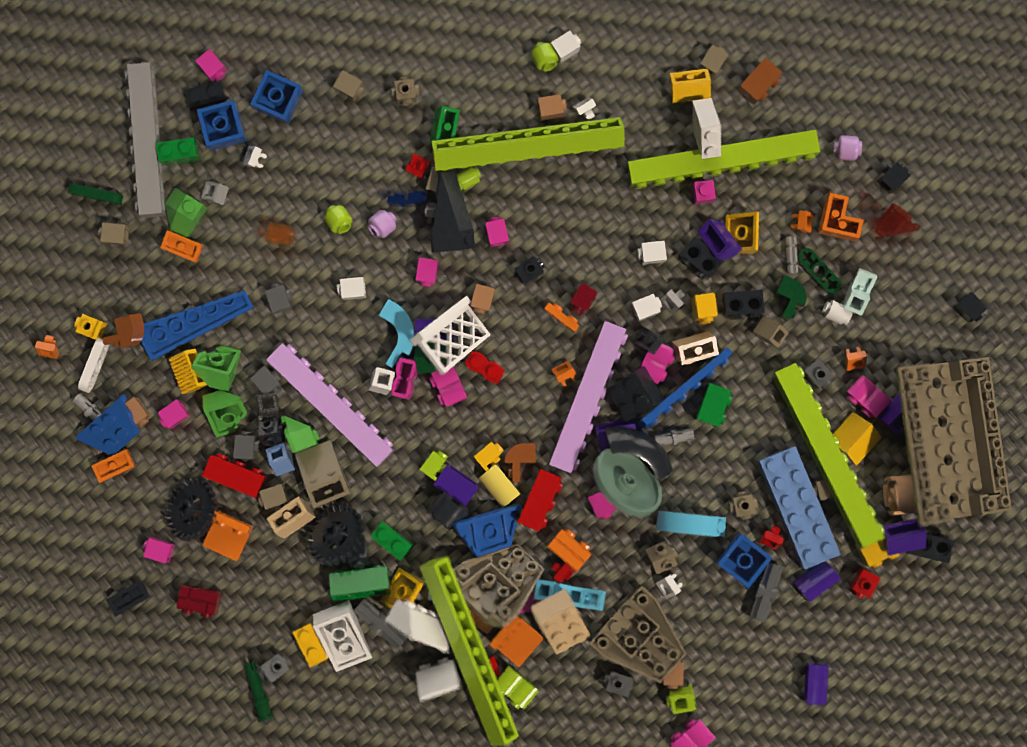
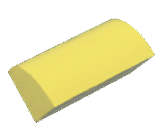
[478,464,520,508]

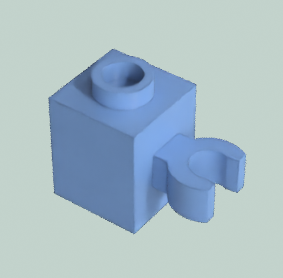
[266,443,295,476]

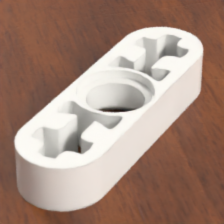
[78,338,109,393]

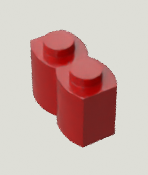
[465,351,505,384]

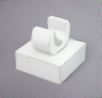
[572,98,596,120]
[242,146,267,168]
[656,574,682,599]

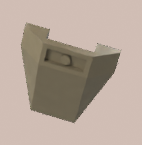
[453,544,545,628]
[589,586,687,683]

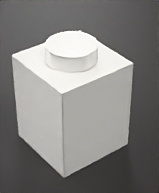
[551,31,581,63]
[637,241,667,265]
[337,277,366,300]
[631,294,662,322]
[368,367,395,395]

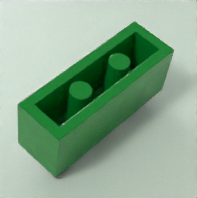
[329,565,391,602]

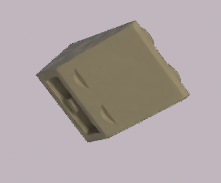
[295,440,352,508]

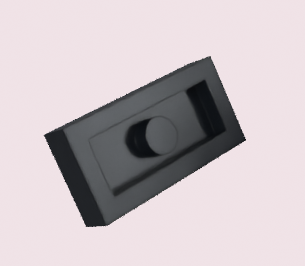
[184,80,227,110]
[632,327,665,355]
[106,580,151,617]

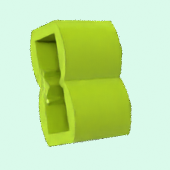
[497,665,539,709]

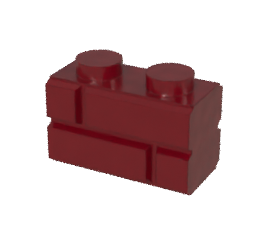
[570,283,598,316]
[176,584,222,618]

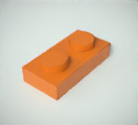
[160,230,204,262]
[544,303,579,333]
[91,449,136,483]

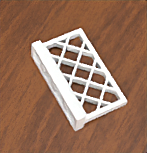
[410,296,490,375]

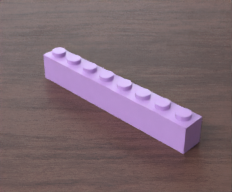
[549,321,628,473]
[266,343,394,467]

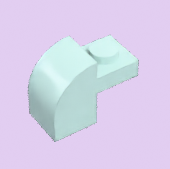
[844,268,877,316]

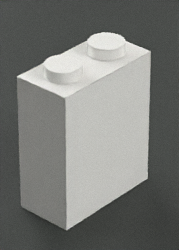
[692,98,721,159]

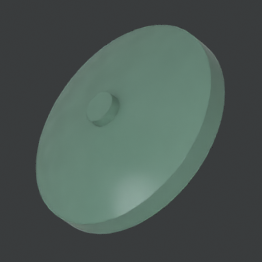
[593,448,662,517]

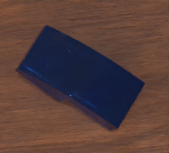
[387,190,429,207]

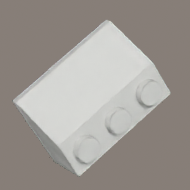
[386,599,448,651]

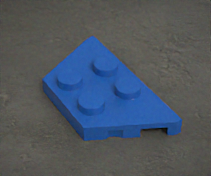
[75,394,139,456]
[453,503,521,557]

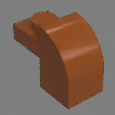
[102,313,144,349]
[505,443,536,482]

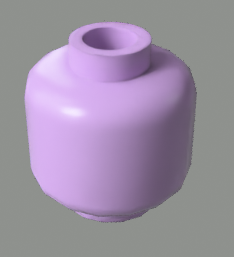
[834,135,862,161]
[368,210,396,238]

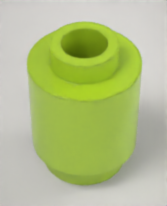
[456,166,482,191]

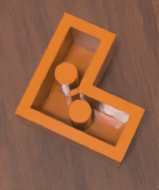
[818,193,864,242]

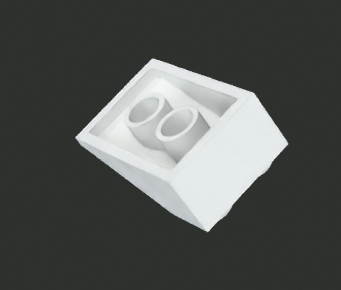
[313,600,372,672]
[416,657,461,701]

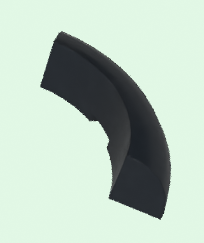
[605,427,673,480]

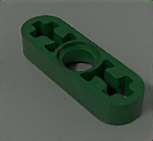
[67,183,123,205]
[797,248,841,294]

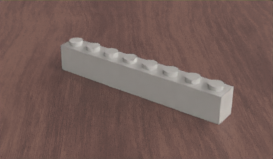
[125,62,166,218]

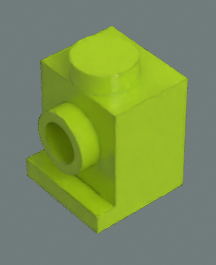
[420,450,448,481]
[666,684,696,714]

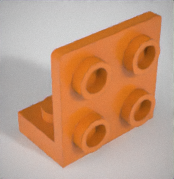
[203,511,254,561]
[490,615,544,667]

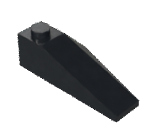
[430,171,475,252]

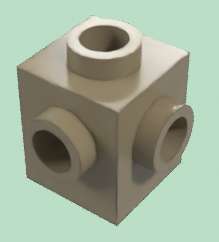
[392,77,420,106]
[729,491,758,520]
[645,540,678,574]

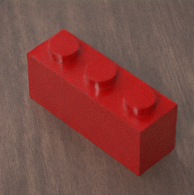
[202,453,267,498]
[518,469,564,532]

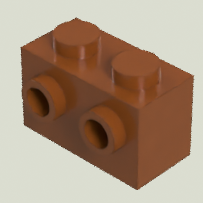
[738,57,783,105]

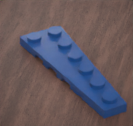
[141,291,254,361]
[635,347,732,430]

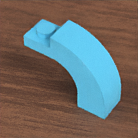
[379,299,415,369]
[656,511,726,537]
[534,580,606,611]

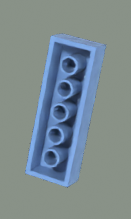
[756,446,841,569]

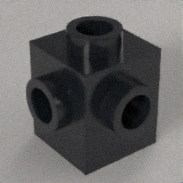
[256,417,285,449]

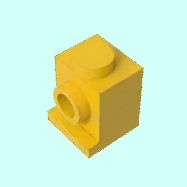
[74,314,107,340]
[474,442,504,471]

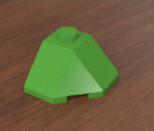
[165,188,207,238]
[192,346,241,392]
[202,390,247,437]
[281,416,320,453]

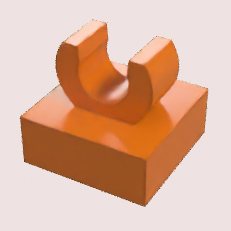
[791,211,813,233]
[35,335,59,359]
[845,347,867,371]
[551,361,576,386]

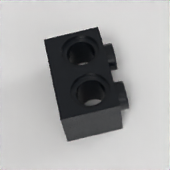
[678,236,724,280]
[722,289,765,320]
[907,530,954,563]

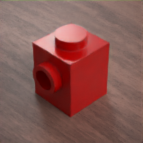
[849,568,881,599]

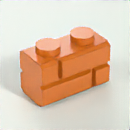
[547,528,591,572]

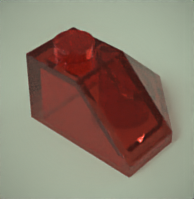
[872,203,920,238]

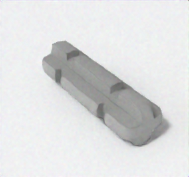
[785,236,798,274]

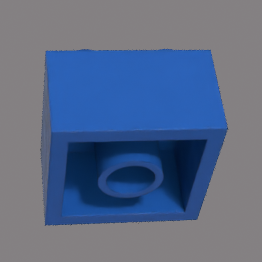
[250,70,304,125]
[197,100,247,151]
[715,533,772,588]

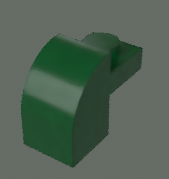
[774,275,807,321]
[415,336,446,375]

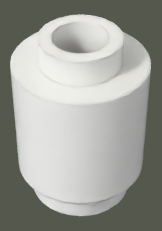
[822,300,853,325]

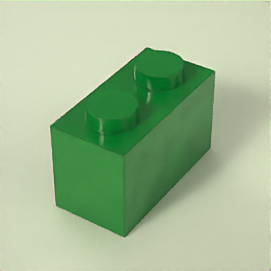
[429,106,460,145]
[156,137,201,166]
[695,383,733,428]
[370,521,414,561]

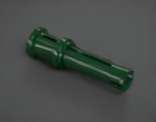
[244,661,275,722]

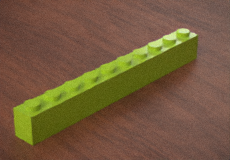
[432,117,624,171]
[627,130,820,189]
[772,363,885,549]
[420,557,519,746]

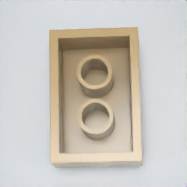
[531,589,591,654]

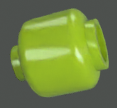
[531,42,558,72]
[324,205,352,234]

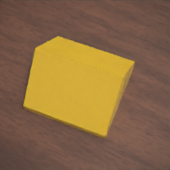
[725,212,759,254]
[832,412,882,466]
[380,568,425,609]

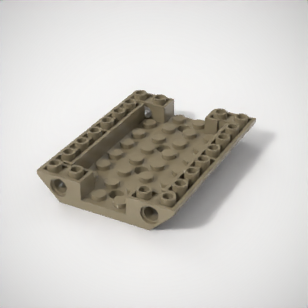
[896,357,1012,526]

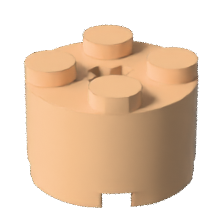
[883,475,917,515]

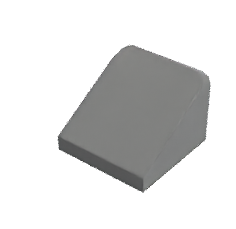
[201,181,228,205]

